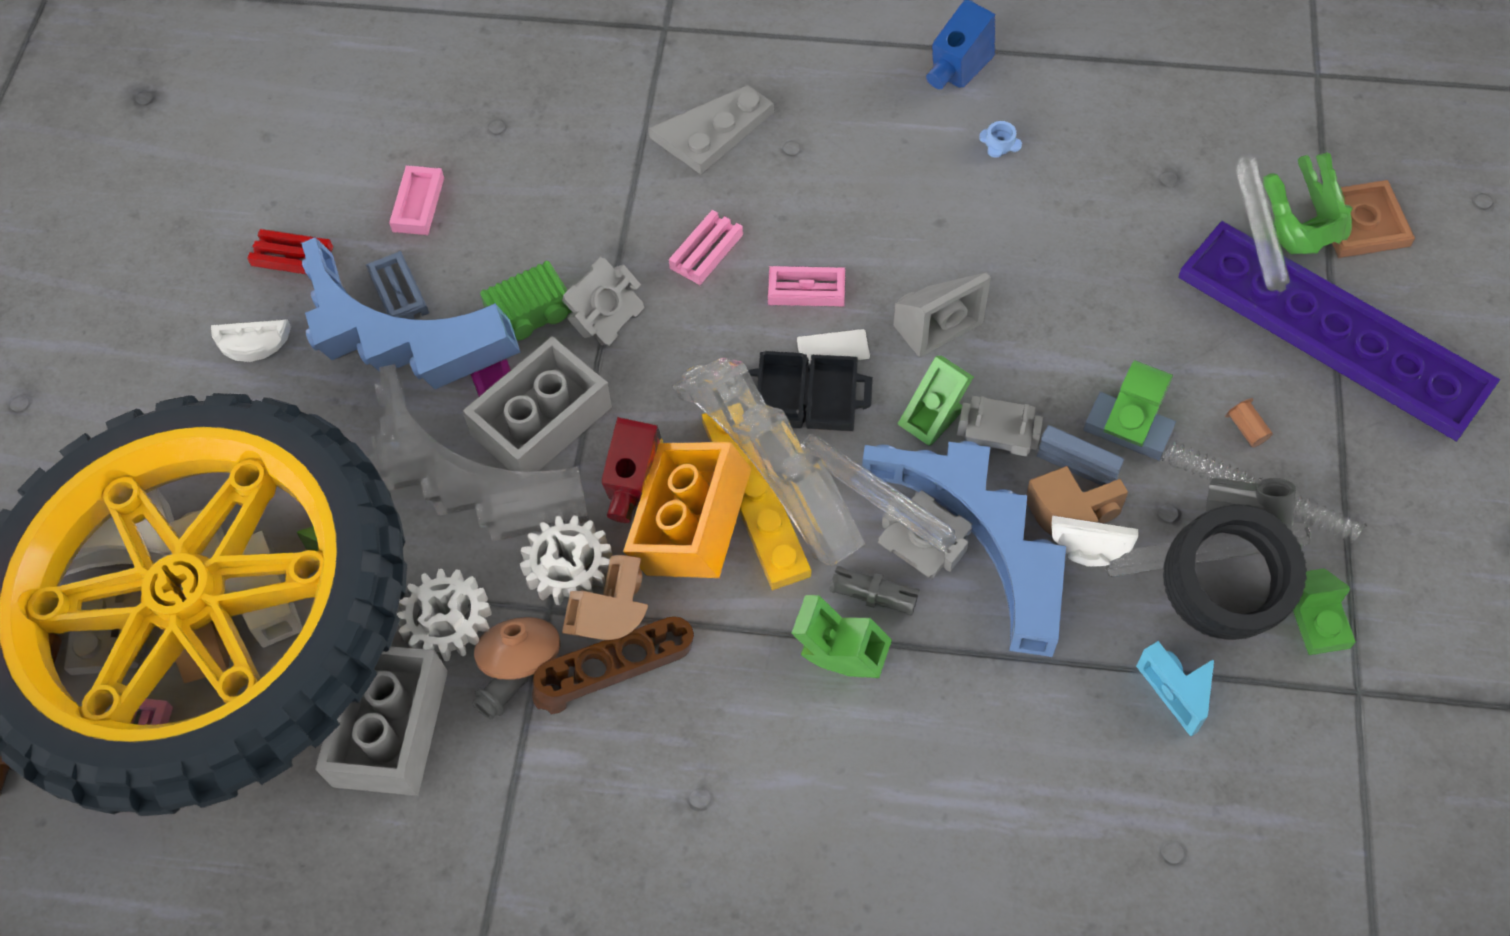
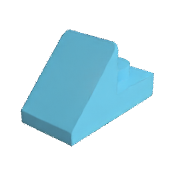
[1136,641,1214,736]

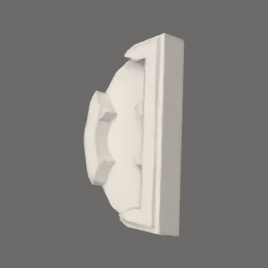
[211,320,291,362]
[1052,516,1138,566]

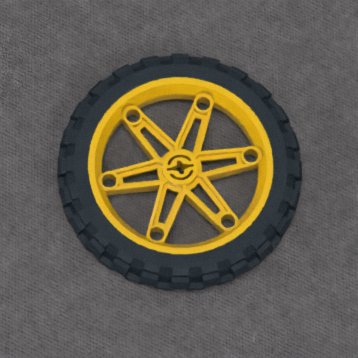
[0,393,407,816]

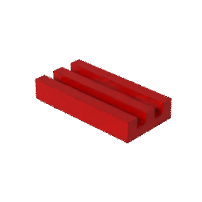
[247,229,333,275]

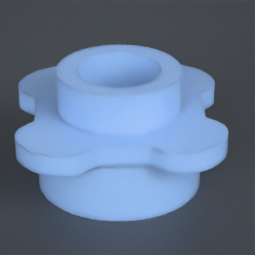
[979,121,1022,158]

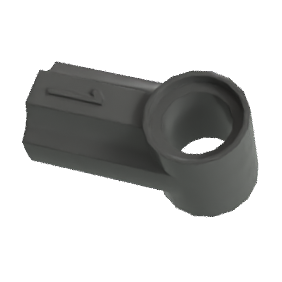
[1206,478,1296,530]

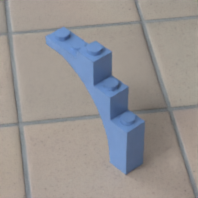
[302,237,520,389]
[861,441,1066,657]

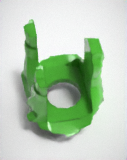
[1263,152,1353,255]

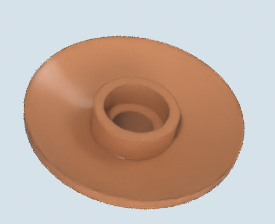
[474,617,561,680]

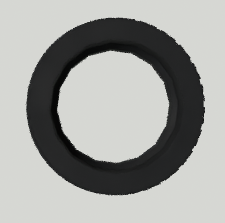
[1163,505,1307,640]

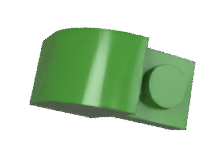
[1103,360,1173,447]
[791,595,892,678]

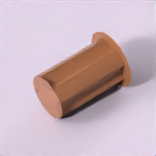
[1225,398,1273,447]

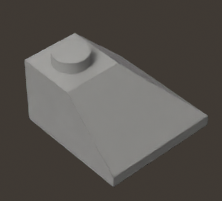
[893,273,991,358]

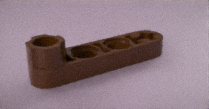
[532,616,694,714]

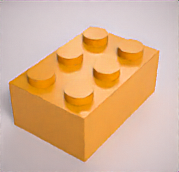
[623,442,751,578]

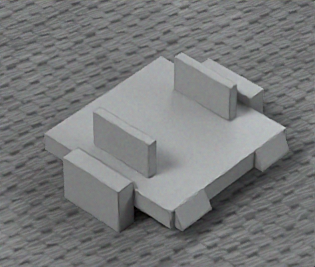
[562,256,645,346]
[957,396,1043,457]
[877,490,972,579]

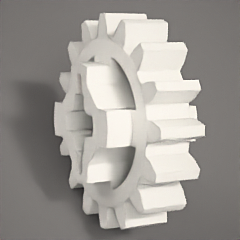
[520,515,613,605]
[397,569,492,661]

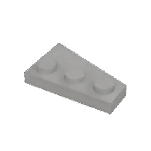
[648,85,774,174]

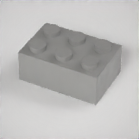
[462,336,612,484]
[315,647,448,796]

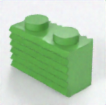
[480,261,572,341]

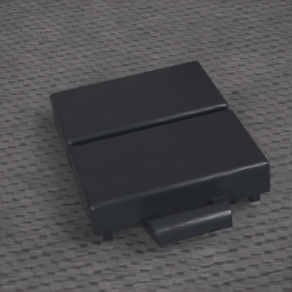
[740,351,873,431]

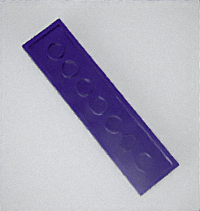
[1178,221,1501,442]

